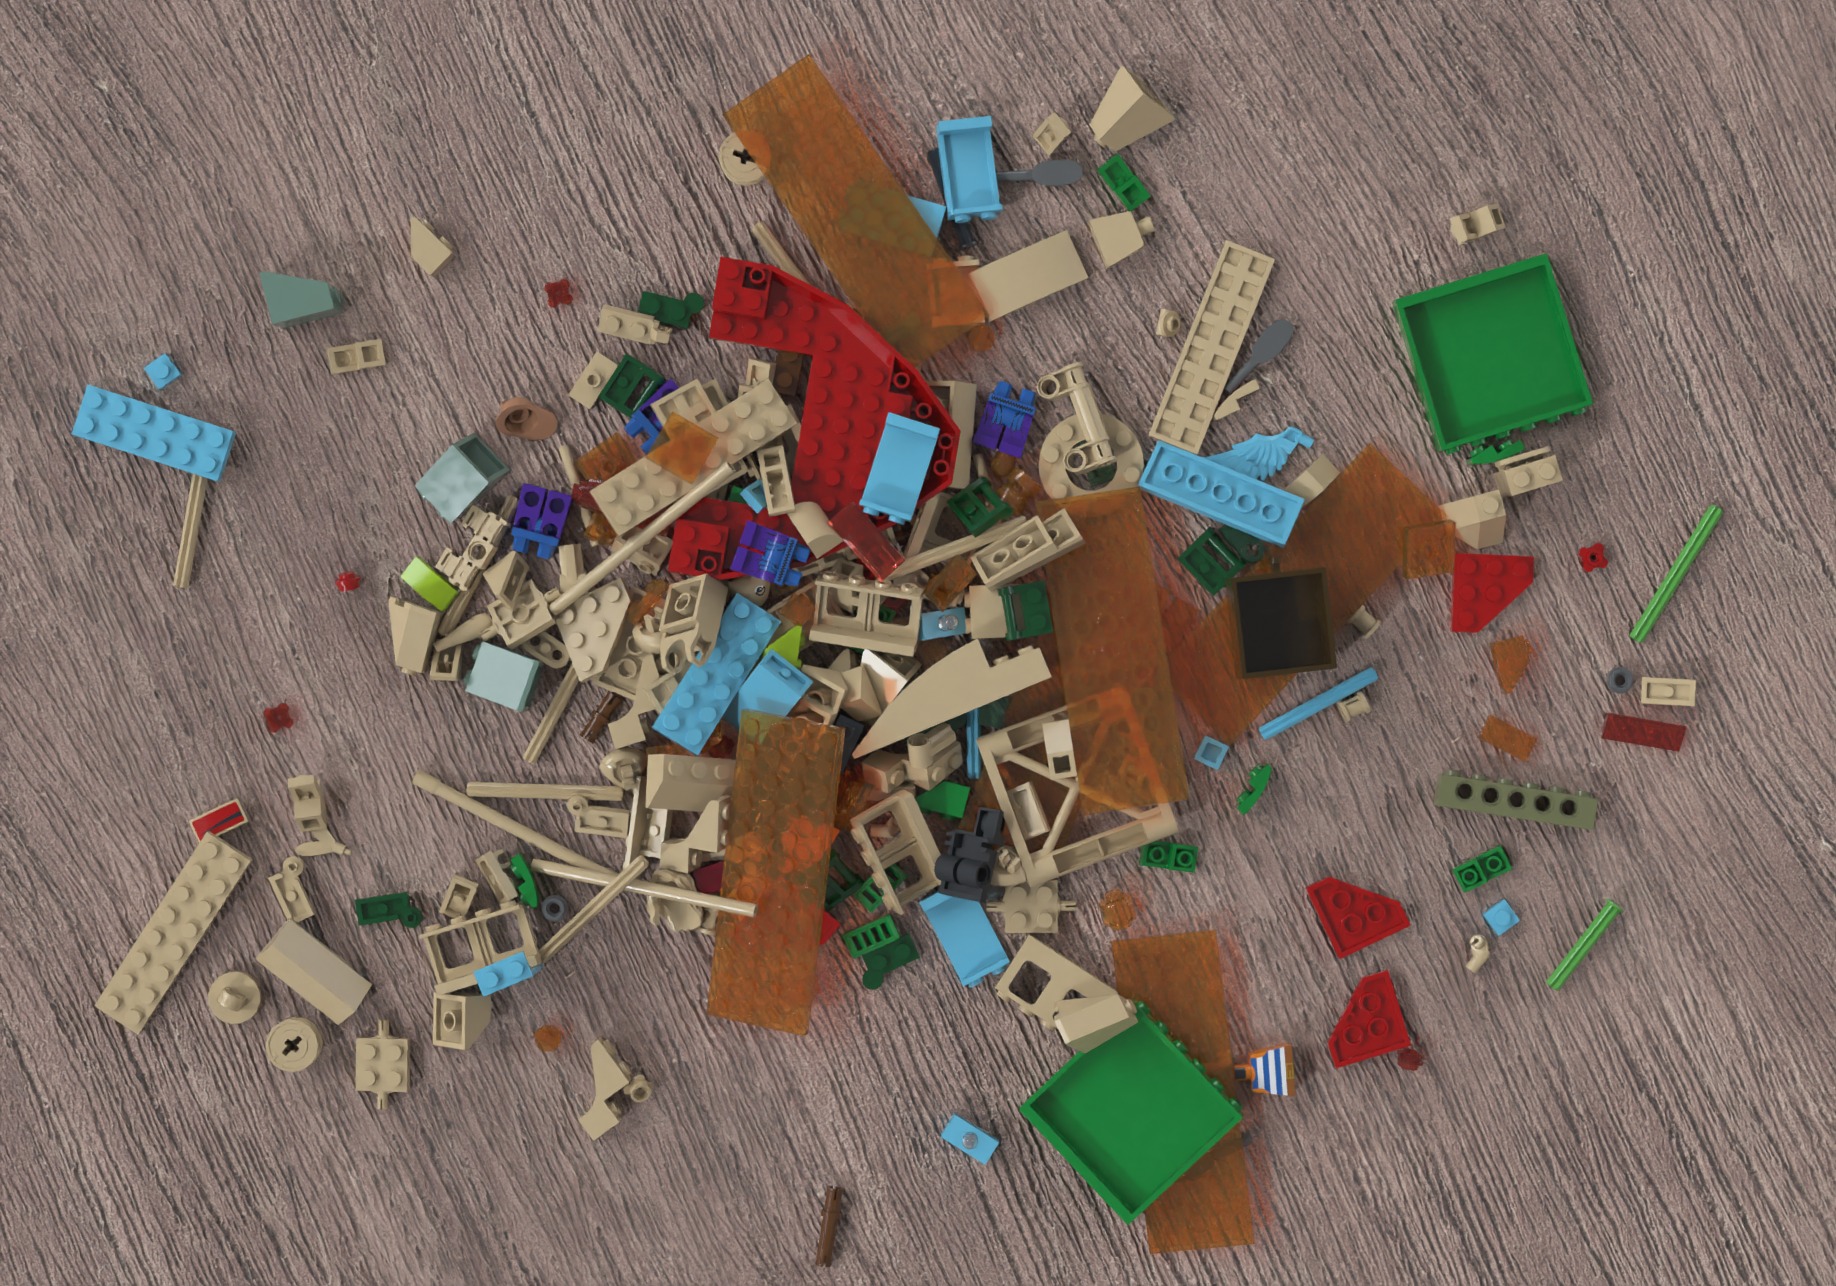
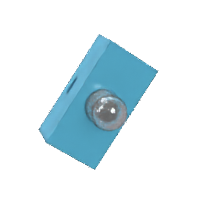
[909,607,966,641]
[941,1112,999,1165]

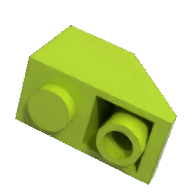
[761,625,805,671]

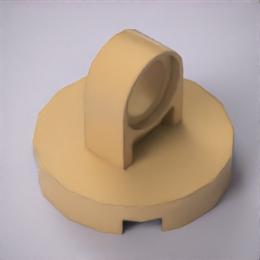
[208,971,262,1024]

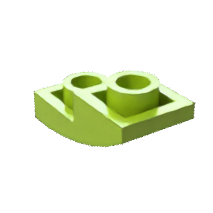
[400,556,460,612]

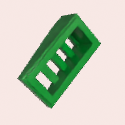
[853,863,908,913]
[842,913,901,959]

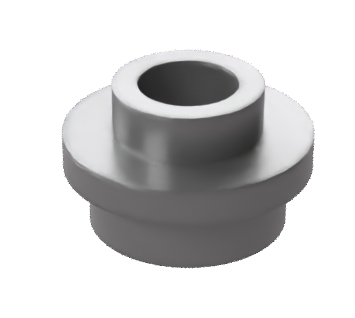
[1606,667,1633,693]
[542,895,568,921]

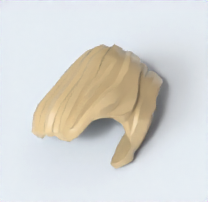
[646,869,703,932]

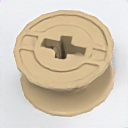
[719,130,772,186]
[266,1017,323,1072]

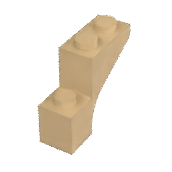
[608,655,665,749]
[862,741,963,794]
[660,795,733,873]
[578,1037,631,1141]

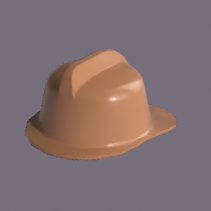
[495,397,558,440]

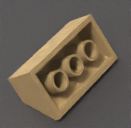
[926,381,977,489]
[645,754,754,814]

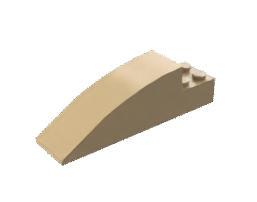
[852,638,1051,759]

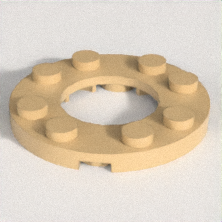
[1038,413,1144,517]

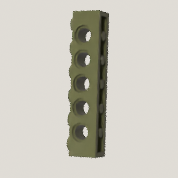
[1433,770,1598,830]

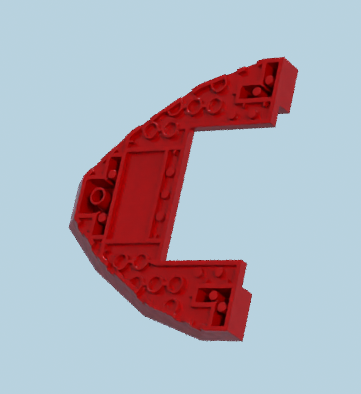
[668,257,961,580]

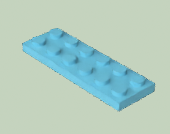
[72,384,236,482]
[1138,440,1305,548]
[651,593,781,756]

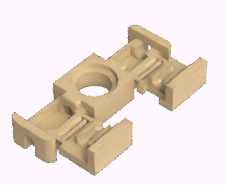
[435,505,511,593]

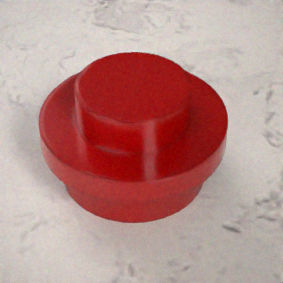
[334,571,361,591]

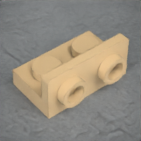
[611,523,673,576]

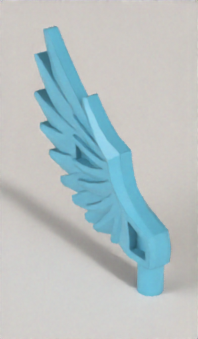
[1202,426,1314,481]

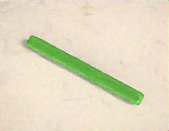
[1630,505,1723,643]

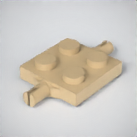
[480,579,562,650]
[986,879,1076,933]
[355,1019,410,1110]

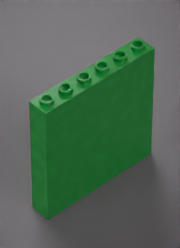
[1392,253,1593,455]
[1019,998,1244,1225]

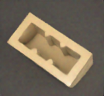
[787,502,843,558]

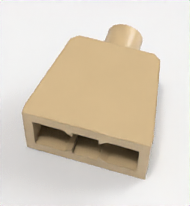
[1088,211,1155,270]

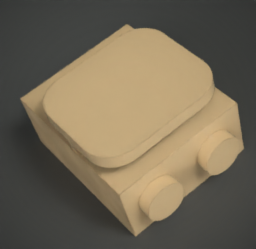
[1493,446,1563,498]
[964,584,1025,639]

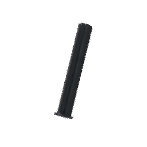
[927,148,979,251]

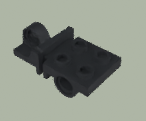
[934,807,1005,903]

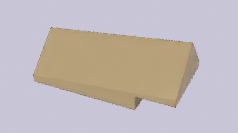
[970,509,1086,592]
[774,665,848,773]
[255,918,372,1025]

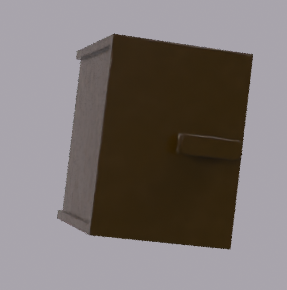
[1225,556,1337,679]

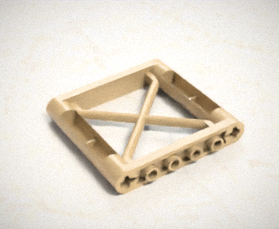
[975,684,1179,887]

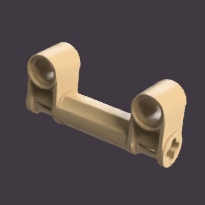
[1037,362,1117,474]

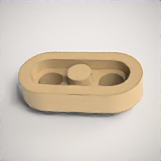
[522,631,570,668]

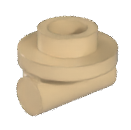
[1156,309,1181,337]

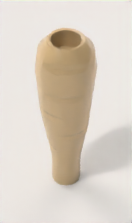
[433,613,493,653]

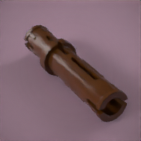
[815,1186,844,1267]

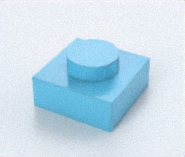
[144,353,182,390]
[740,479,767,514]
[1193,735,1229,770]
[1482,899,1520,936]

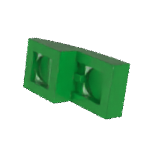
[1095,153,1150,211]

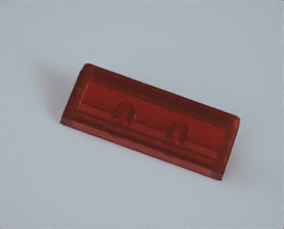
[828,501,905,582]
[1601,713,1687,752]

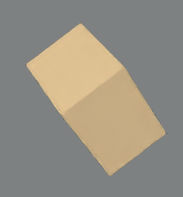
[1284,454,1340,508]
[482,551,529,610]
[430,639,463,681]
[841,665,883,722]

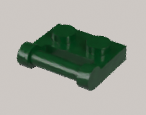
[598,353,666,419]
[947,477,1013,538]
[1177,526,1247,596]
[997,580,1053,641]
[797,849,864,911]

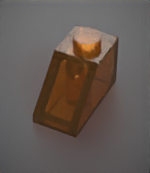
[1488,635,1532,694]

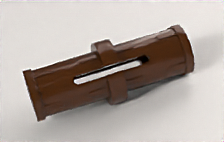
[579,691,622,744]

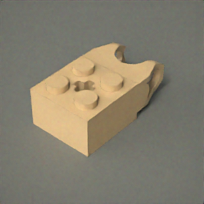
[659,574,728,674]

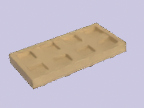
[650,379,749,494]

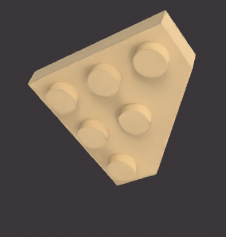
[553,578,634,683]

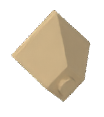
[433,992,492,1050]

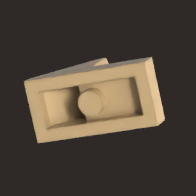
[439,874,480,918]

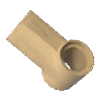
[558,544,589,595]
[907,722,956,769]

